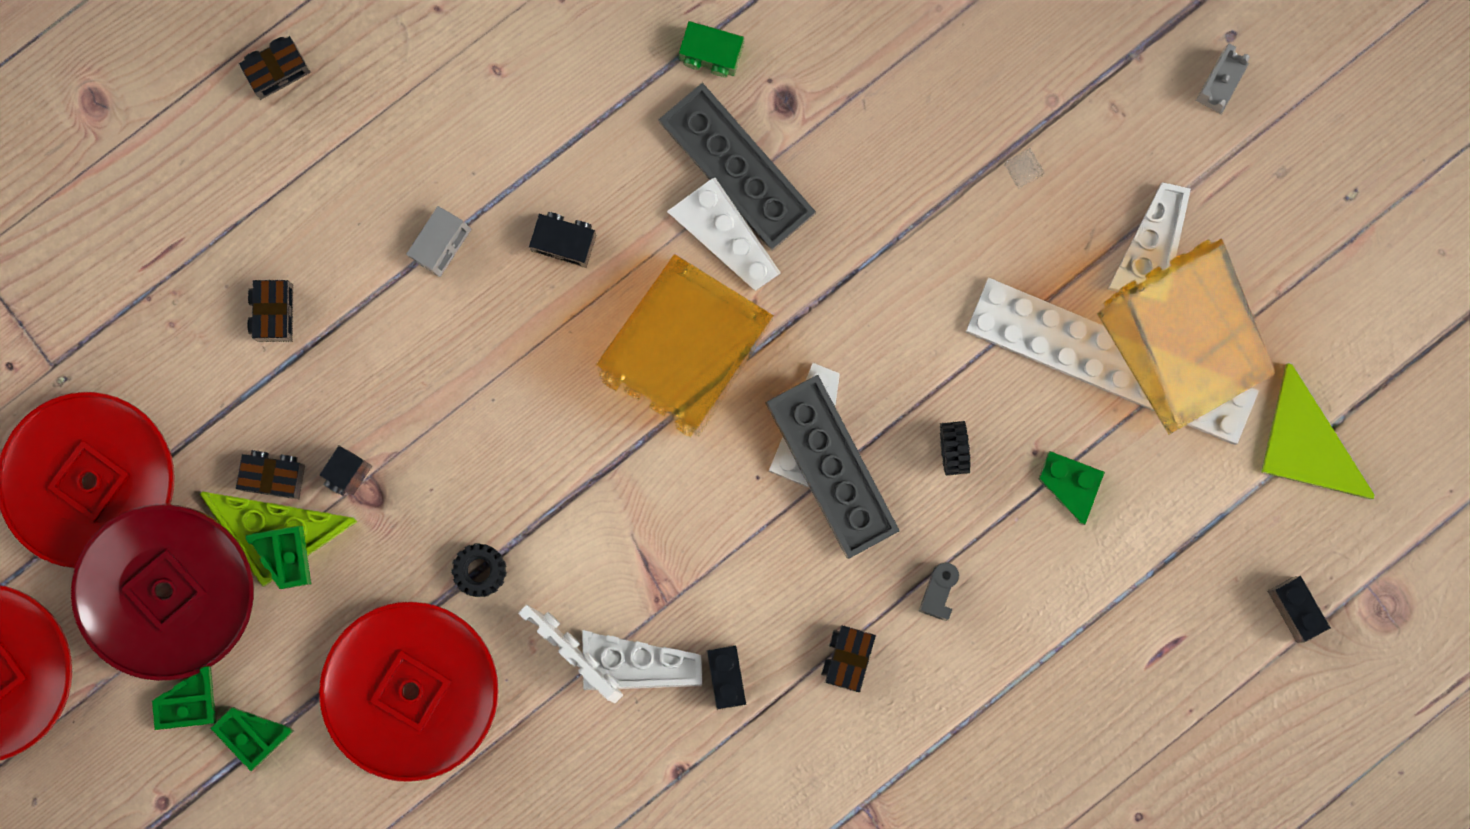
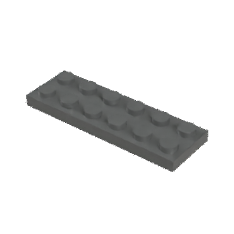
[659,82,816,251]
[765,375,900,559]

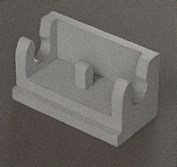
[1196,43,1250,114]
[406,206,471,277]

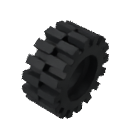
[940,421,971,476]
[451,543,507,597]

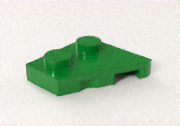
[1039,451,1105,525]
[245,526,311,589]
[152,666,216,730]
[210,707,294,771]

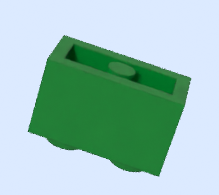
[679,21,744,78]

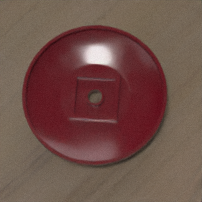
[71,504,254,681]

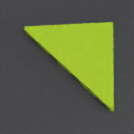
[1261,363,1375,499]
[200,491,358,587]

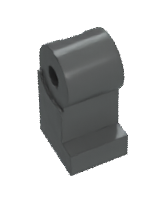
[919,562,959,621]

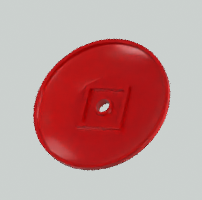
[0,392,175,568]
[0,585,72,761]
[319,602,499,782]

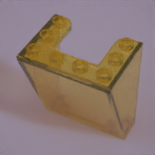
[1097,238,1275,435]
[596,254,774,438]

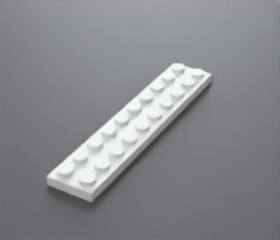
[966,278,1259,445]

